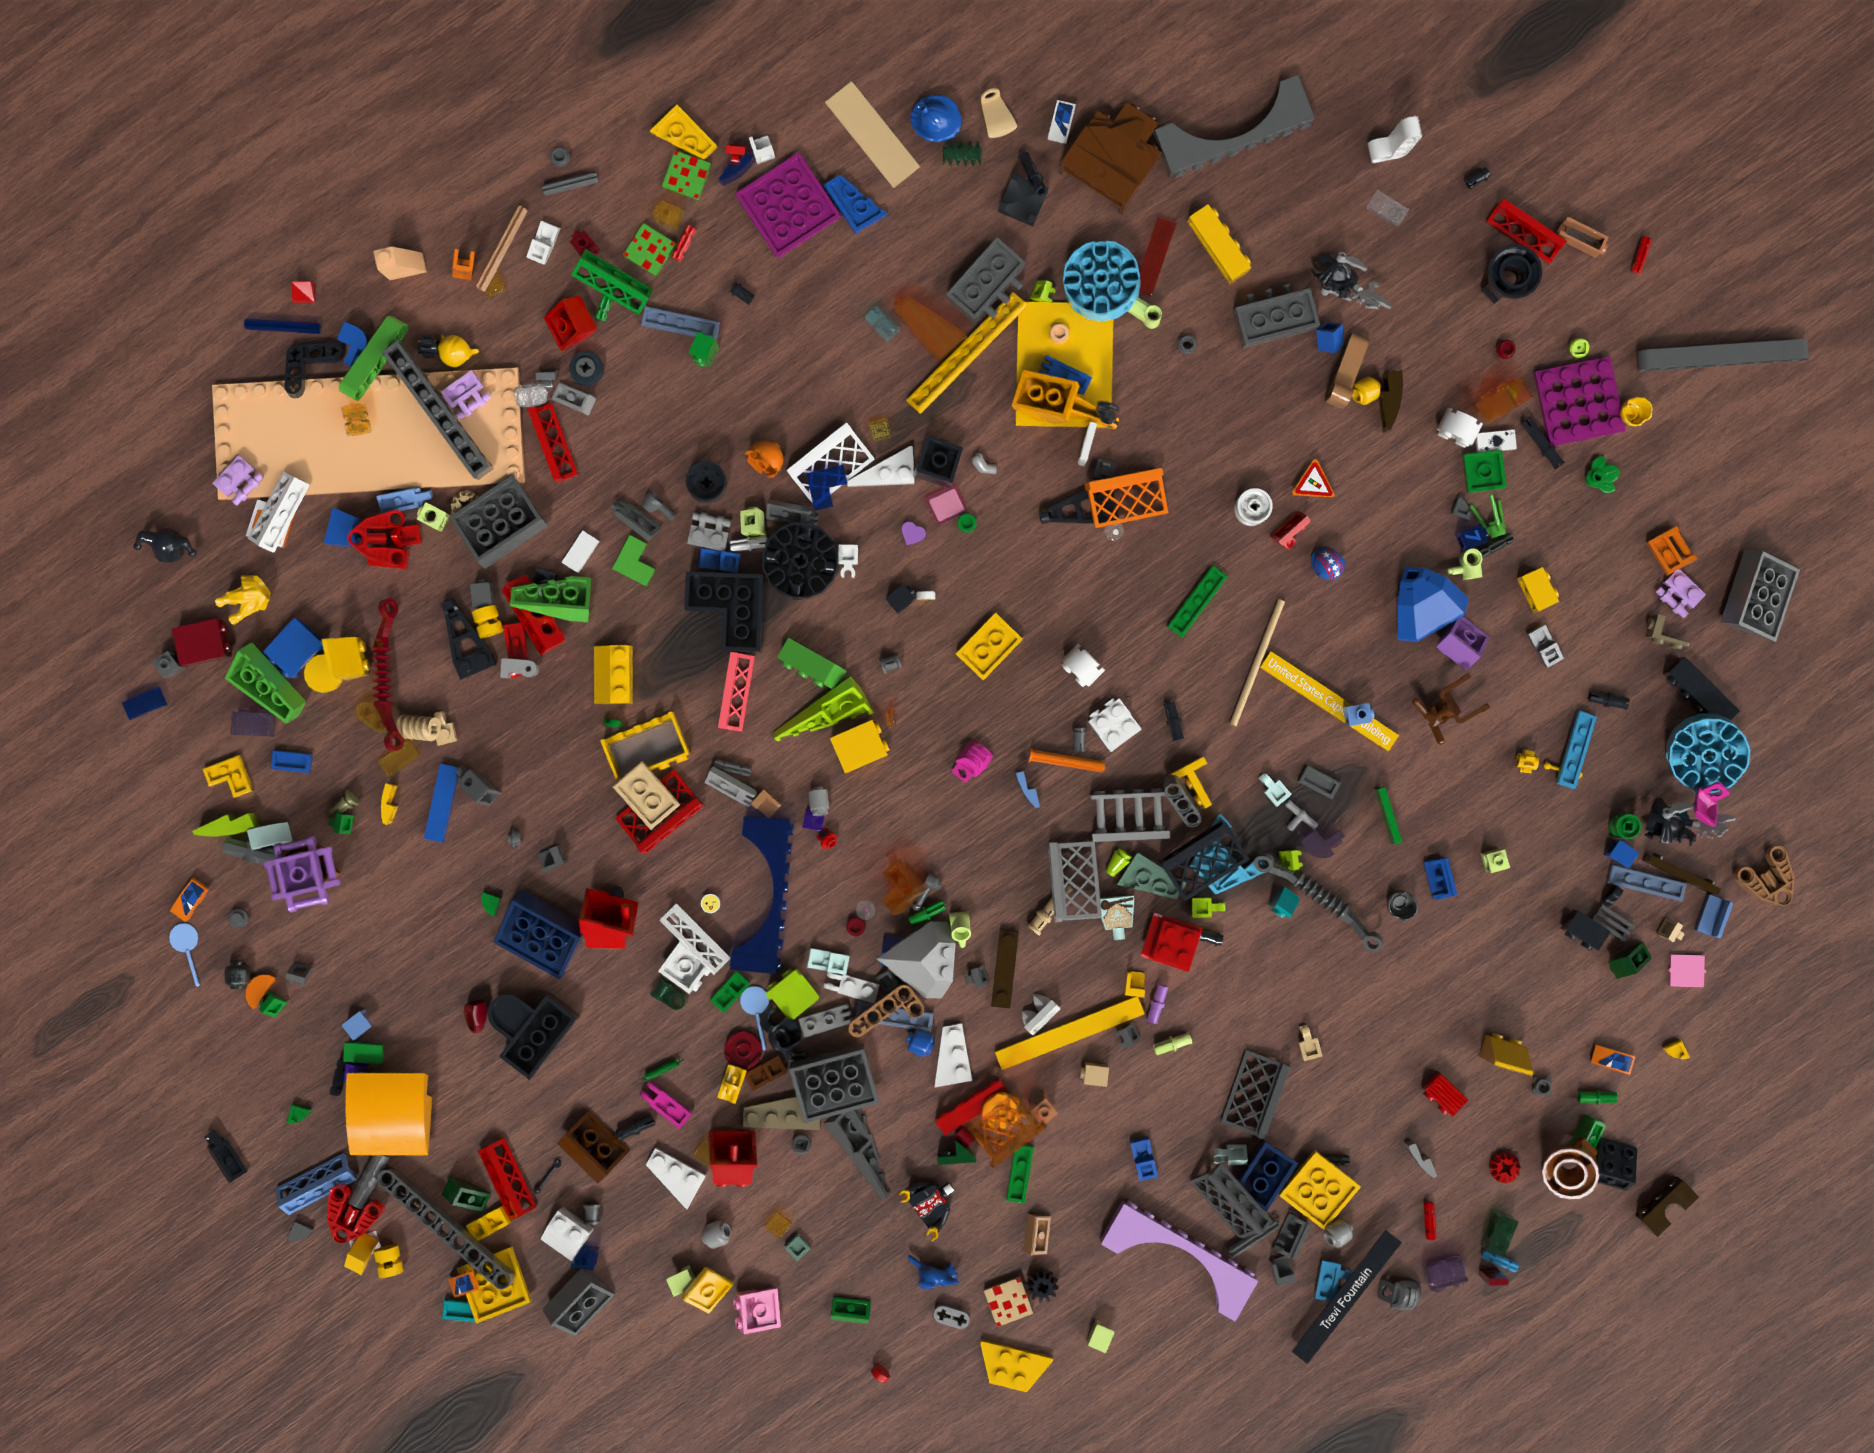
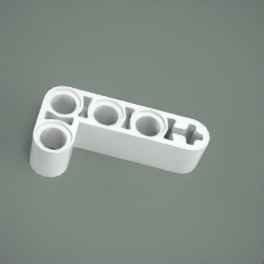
[1368,116,1422,163]

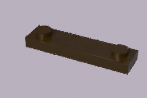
[1642,853,1721,895]
[991,929,1019,1009]

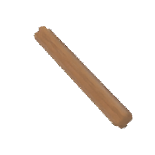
[475,205,527,292]

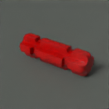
[671,225,696,262]
[1631,236,1652,274]
[1423,1201,1437,1240]

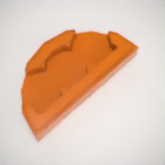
[246,974,277,1010]

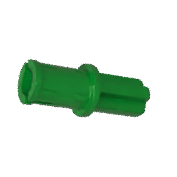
[908,900,946,927]
[1577,1089,1618,1105]

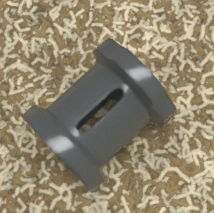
[879,652,902,675]
[583,1202,601,1225]

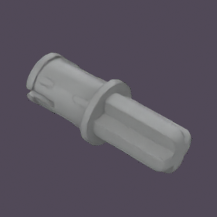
[730,535,768,551]

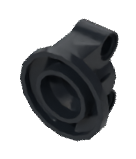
[1481,244,1543,304]

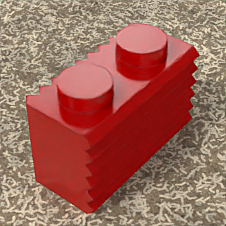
[1421,1071,1468,1117]

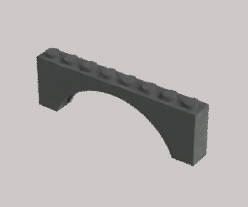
[1153,75,1315,178]

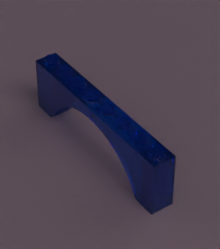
[730,816,794,974]

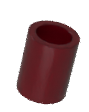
[954,1126,975,1148]

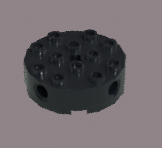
[762,522,839,600]

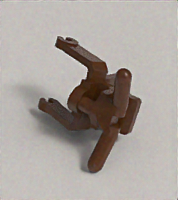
[1412,673,1491,745]

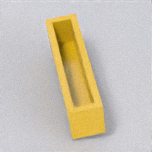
[1187,204,1251,284]

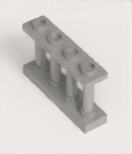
[1090,788,1170,842]

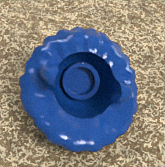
[910,95,962,142]

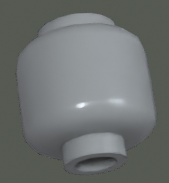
[1324,1218,1353,1248]
[702,1220,731,1249]

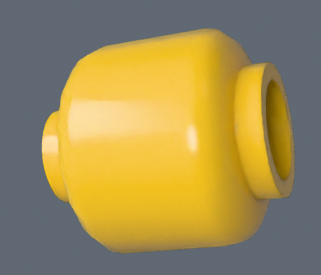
[1352,377,1381,405]

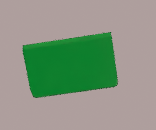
[1570,1115,1606,1148]
[830,1297,871,1324]

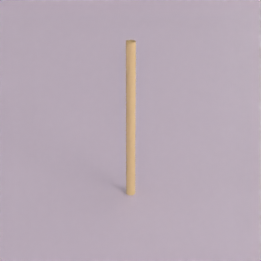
[1229,599,1285,726]

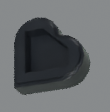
[1602,885,1624,907]

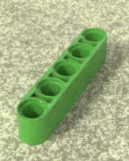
[339,315,409,401]

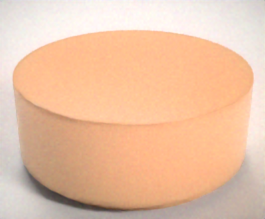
[1050,323,1069,344]

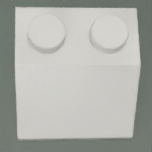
[541,1207,594,1261]

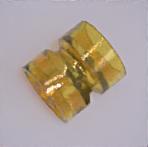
[341,403,372,436]

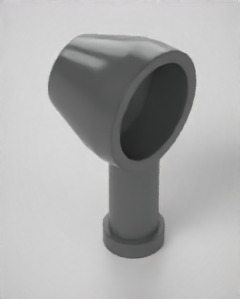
[642,491,676,522]

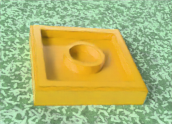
[681,1267,734,1314]

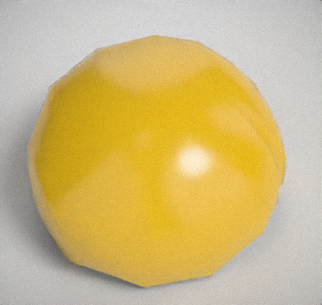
[1620,397,1653,426]

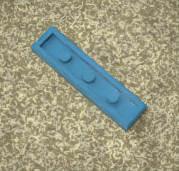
[1555,710,1597,789]

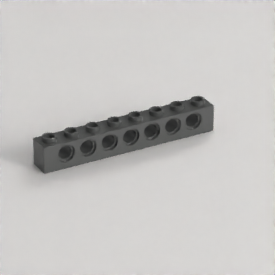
[382,341,493,480]

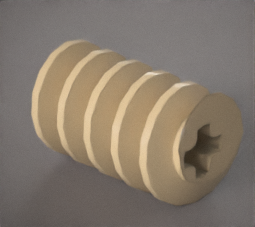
[396,714,441,741]

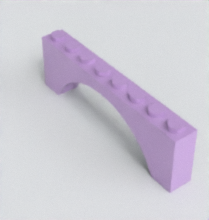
[1100,1200,1258,1321]

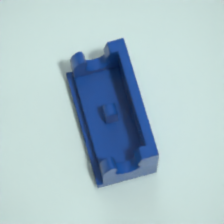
[1423,857,1457,899]

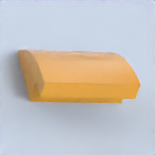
[346,1073,432,1155]

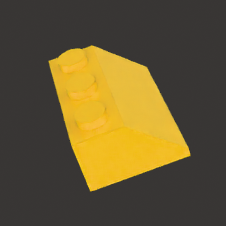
[594,645,633,704]

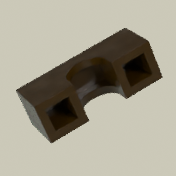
[1636,1177,1699,1237]

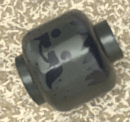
[224,961,251,989]

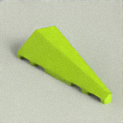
[773,676,874,742]

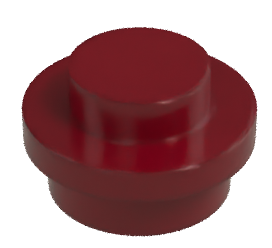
[1496,340,1516,359]

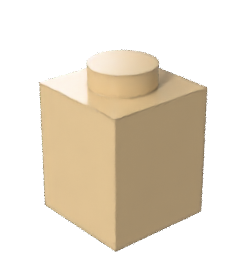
[1080,1062,1109,1087]

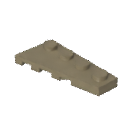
[743,1096,820,1130]

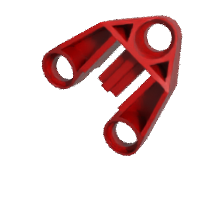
[347,510,406,567]
[327,1183,385,1244]

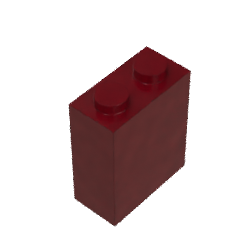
[171,618,232,667]

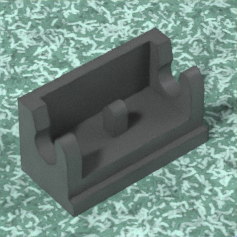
[1273,1212,1311,1260]

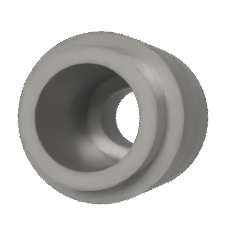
[808,787,829,816]

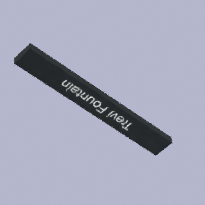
[1292,1230,1402,1364]

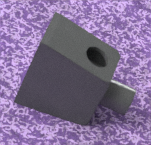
[455,766,501,807]

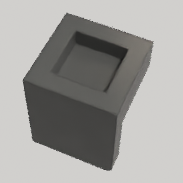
[539,845,567,872]
[1269,1255,1296,1286]

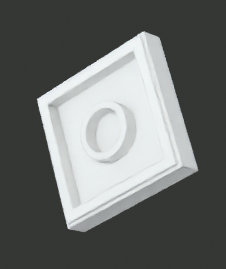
[1077,422,1097,466]

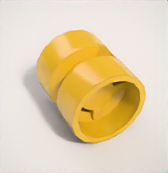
[471,605,504,638]
[373,1244,404,1278]

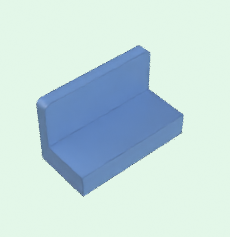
[1694,894,1733,938]

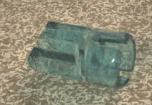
[864,306,901,343]

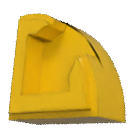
[1662,1039,1690,1059]

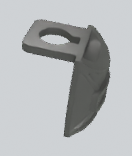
[1377,1279,1421,1310]

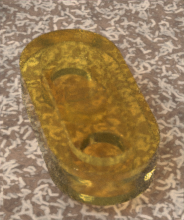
[355,702,387,733]

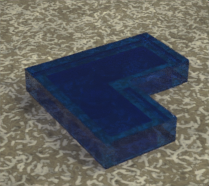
[806,465,848,511]

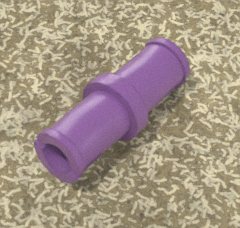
[1146,983,1169,1024]

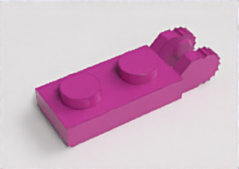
[639,1081,692,1129]

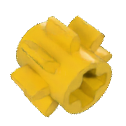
[1515,750,1539,773]

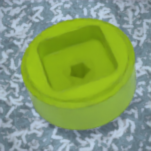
[1568,337,1589,358]

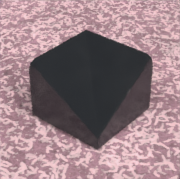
[533,567,557,585]

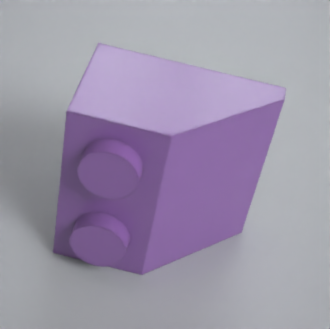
[1436,616,1490,670]

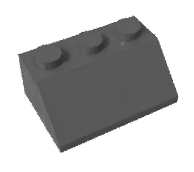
[542,1267,615,1336]

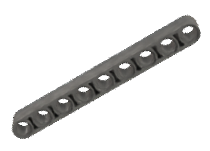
[1637,339,1809,372]
[377,1168,515,1289]

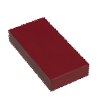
[1479,1268,1509,1286]

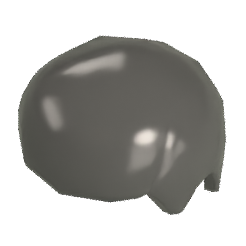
[1387,890,1418,921]

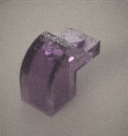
[1298,829,1345,858]

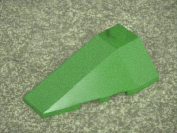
[510,576,591,622]

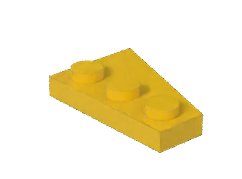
[650,105,718,160]

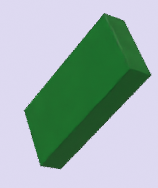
[343,1041,384,1064]

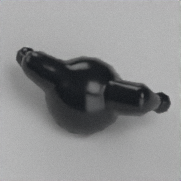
[133,528,197,563]
[760,1006,807,1060]

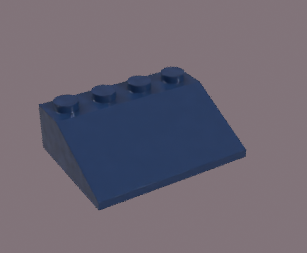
[493,890,584,979]

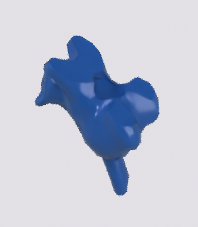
[908,1255,959,1290]

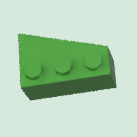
[777,638,847,689]

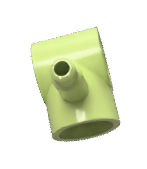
[1446,549,1483,580]
[949,911,971,948]

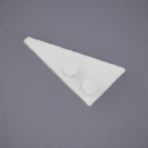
[847,446,914,487]

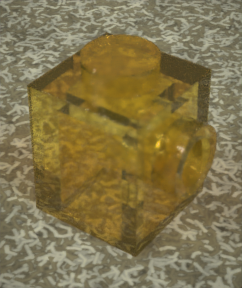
[653,200,684,231]

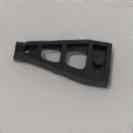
[1039,490,1119,524]
[441,599,497,680]

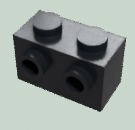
[1561,909,1611,951]

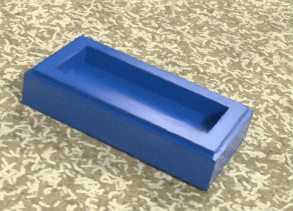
[271,750,313,773]

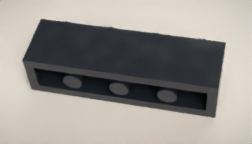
[1663,657,1740,720]

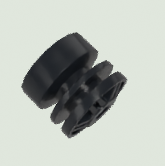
[686,460,727,504]

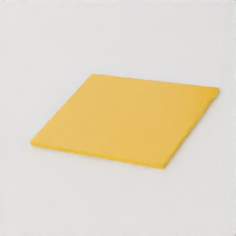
[1016,302,1113,428]

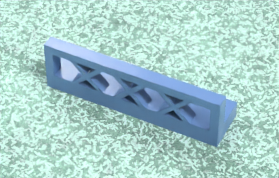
[275,1153,357,1215]

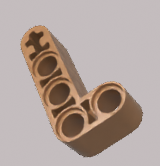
[1325,333,1370,409]
[849,983,924,1037]

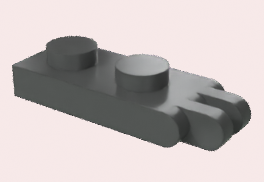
[611,499,661,541]
[766,499,819,526]

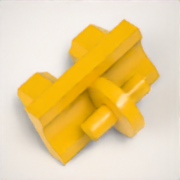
[717,1064,747,1104]

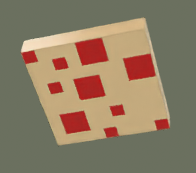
[984,1276,1033,1327]

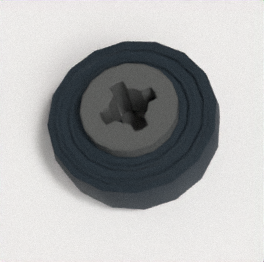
[569,351,604,386]

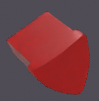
[391,524,422,549]

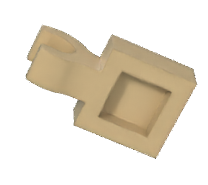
[434,711,458,746]
[1298,1024,1322,1061]

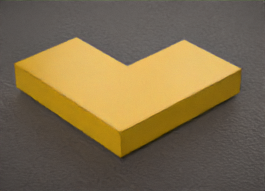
[203,755,254,798]

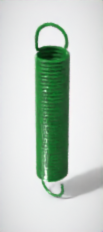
[639,1059,684,1082]

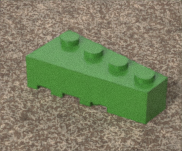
[225,643,306,724]

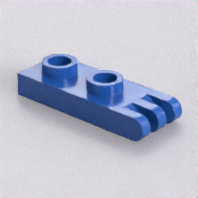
[1037,355,1092,396]

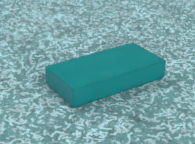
[442,1298,475,1322]

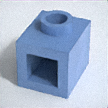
[1343,703,1374,726]

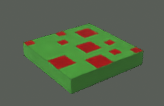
[662,150,711,201]
[623,223,676,277]

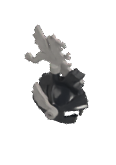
[1311,252,1391,310]
[1644,798,1736,846]

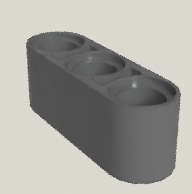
[1163,775,1201,827]

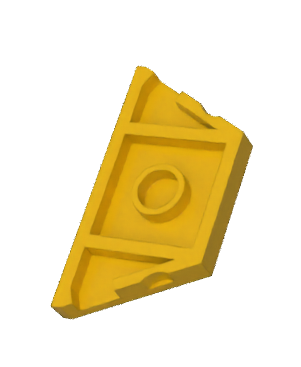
[980,1339,1053,1392]

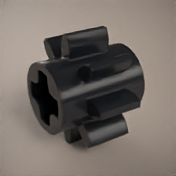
[417,334,439,359]

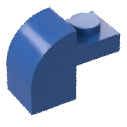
[337,322,370,367]

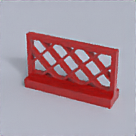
[615,770,704,855]

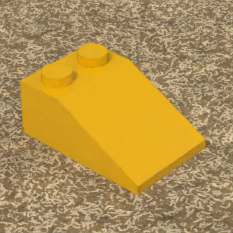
[322,637,370,680]
[1479,1033,1533,1075]

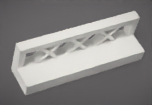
[248,471,310,552]
[660,904,731,975]

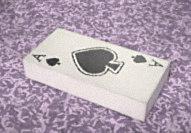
[1475,430,1517,453]

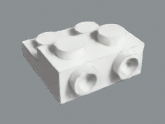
[1088,698,1141,752]
[659,942,713,994]

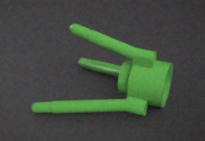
[1470,493,1506,538]

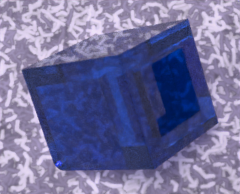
[571,1245,600,1270]

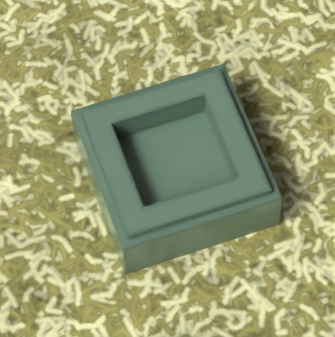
[784,1233,811,1261]

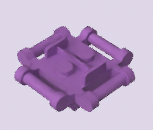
[263,835,341,912]

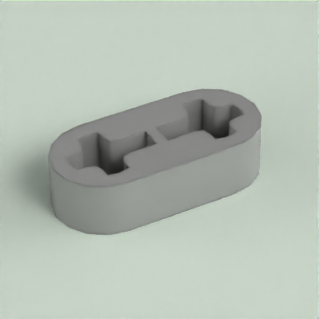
[934,1304,970,1329]

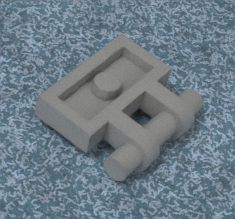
[687,512,732,551]

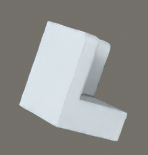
[749,136,775,164]

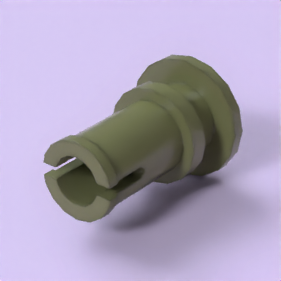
[329,789,360,817]

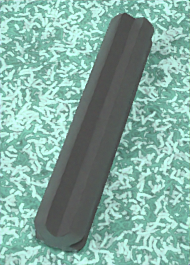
[542,171,598,196]
[1228,1218,1280,1257]

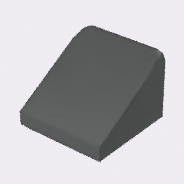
[875,968,904,993]

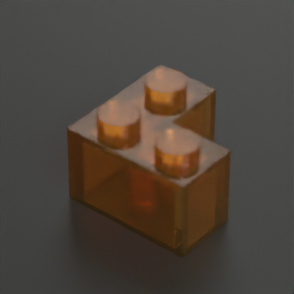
[1476,377,1534,424]
[881,860,928,915]

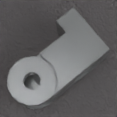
[500,658,539,679]

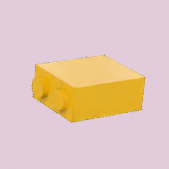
[830,720,890,773]

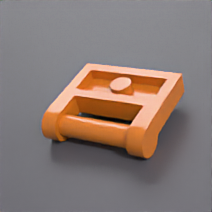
[1647,526,1698,576]

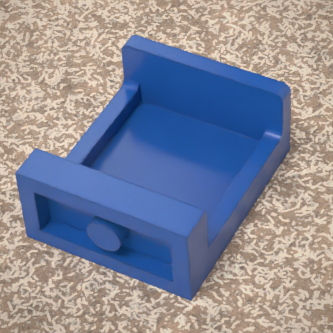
[263,618,324,678]

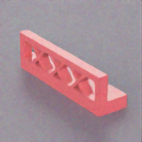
[718,652,755,732]

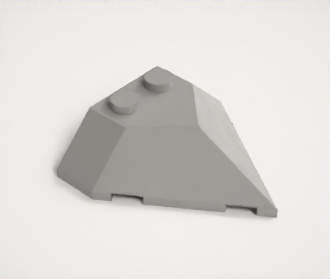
[876,921,956,998]

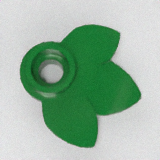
[1585,456,1620,493]

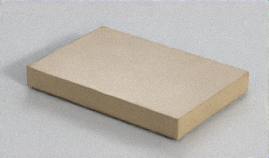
[612,761,680,830]

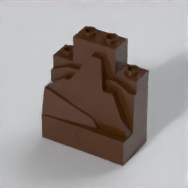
[1059,102,1162,215]

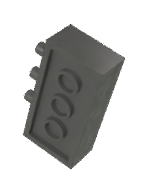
[946,237,1026,324]
[1233,284,1320,349]

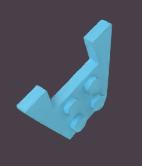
[1189,814,1267,894]

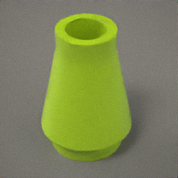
[1105,848,1132,877]

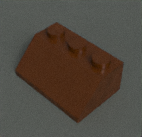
[557,1111,630,1184]

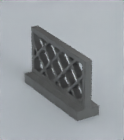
[1221,1050,1290,1140]
[1190,1163,1273,1239]

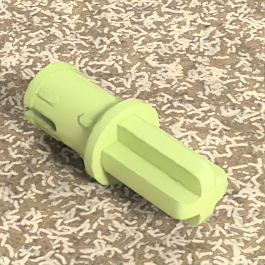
[1153,1032,1192,1055]

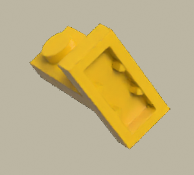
[1168,757,1212,808]

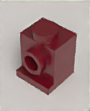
[570,230,601,256]

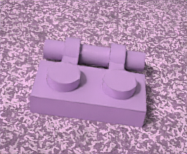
[441,370,492,419]
[212,455,264,506]
[1655,569,1706,618]

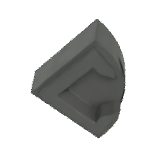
[1450,496,1471,521]
[287,1221,314,1241]

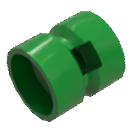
[1608,813,1641,839]

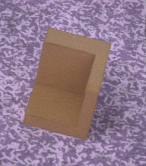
[751,789,782,818]

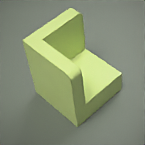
[667,1265,695,1297]
[1087,1320,1114,1353]

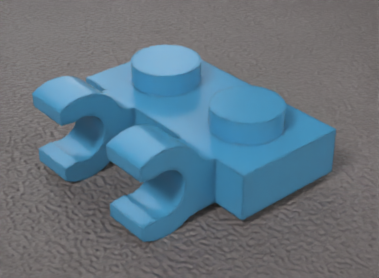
[1314,1259,1352,1302]

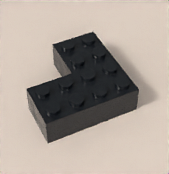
[684,572,765,653]

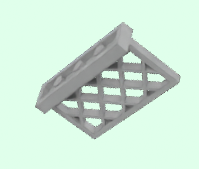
[1048,842,1102,922]

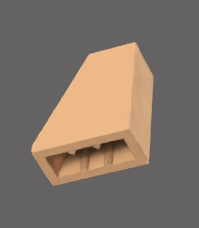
[374,247,427,280]

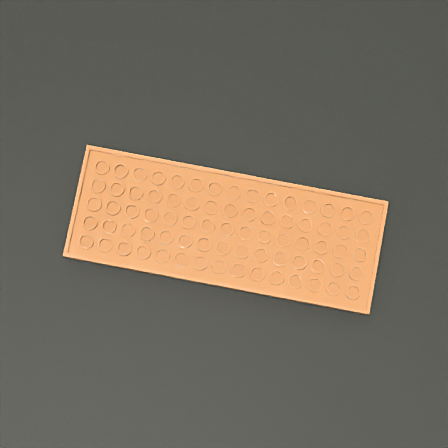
[212,368,525,500]

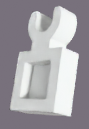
[839,545,858,578]

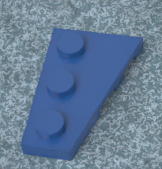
[824,175,887,234]

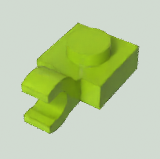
[1192,897,1225,918]

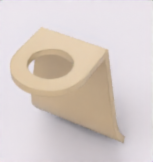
[980,88,1017,138]

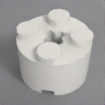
[1437,408,1483,448]
[1061,644,1105,687]

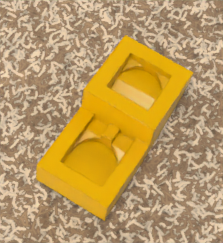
[381,783,398,825]
[466,1205,511,1241]

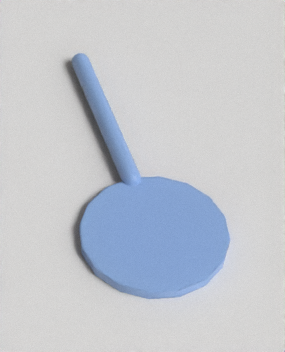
[169,923,199,986]
[740,986,769,1050]

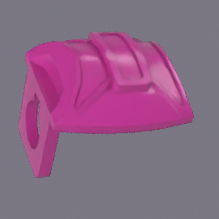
[952,739,993,783]
[1693,782,1730,827]

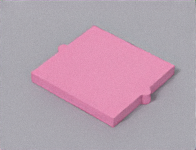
[1668,954,1706,987]

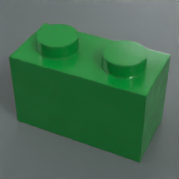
[688,332,719,368]

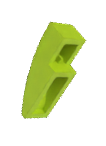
[192,813,261,836]

